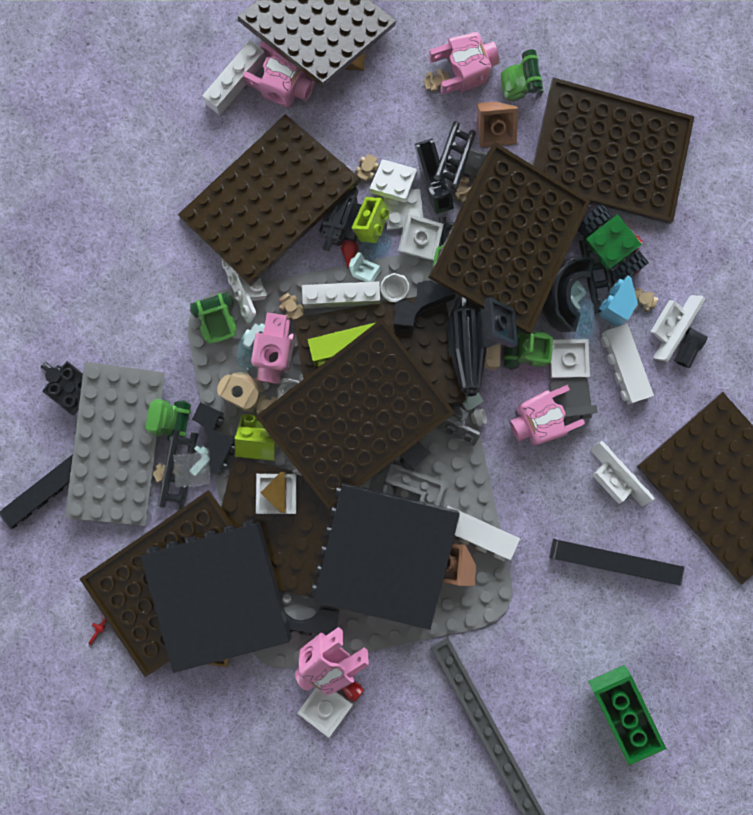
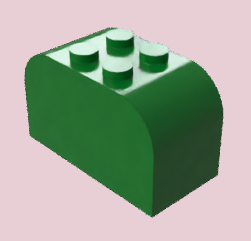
[588,665,667,765]

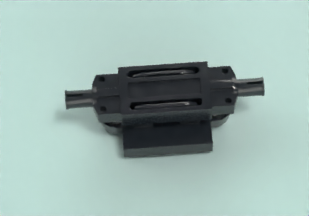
[319,187,362,251]
[41,361,83,416]

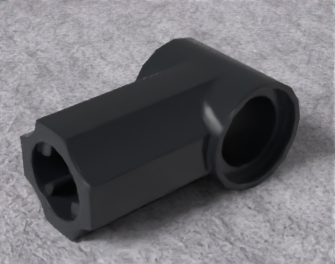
[674,327,708,368]

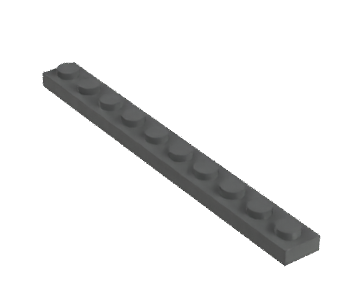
[431,637,545,815]

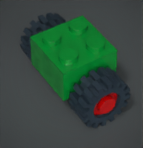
[578,205,649,280]

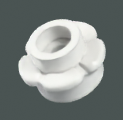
[471,408,487,427]

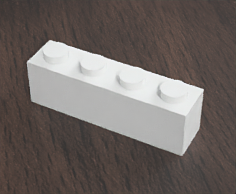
[202,40,266,115]
[302,282,380,309]
[601,324,654,405]
[446,506,520,561]

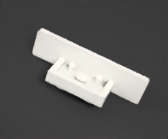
[222,259,267,323]
[650,295,705,362]
[590,441,655,506]

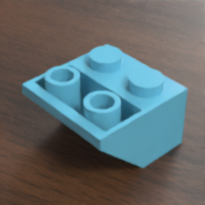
[598,276,638,327]

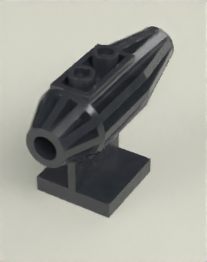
[447,296,518,397]

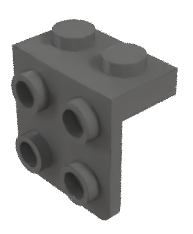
[549,377,598,422]

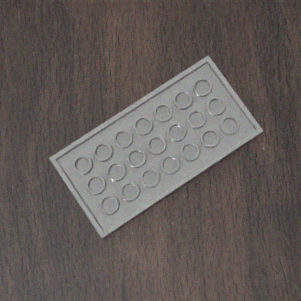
[65,362,165,526]

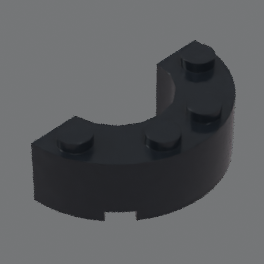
[542,257,595,332]

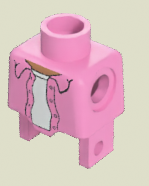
[429,32,500,95]
[243,41,315,108]
[251,312,295,384]
[509,385,585,446]
[295,627,369,695]

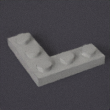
[385,463,446,505]

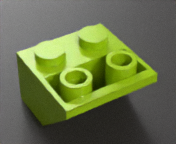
[235,414,277,460]

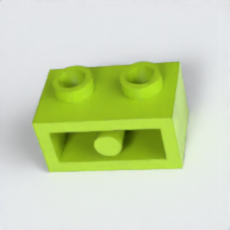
[352,197,390,243]

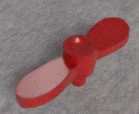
[88,617,107,645]

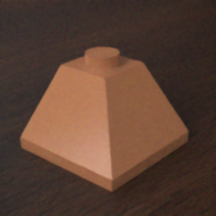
[477,102,518,148]
[443,544,476,586]

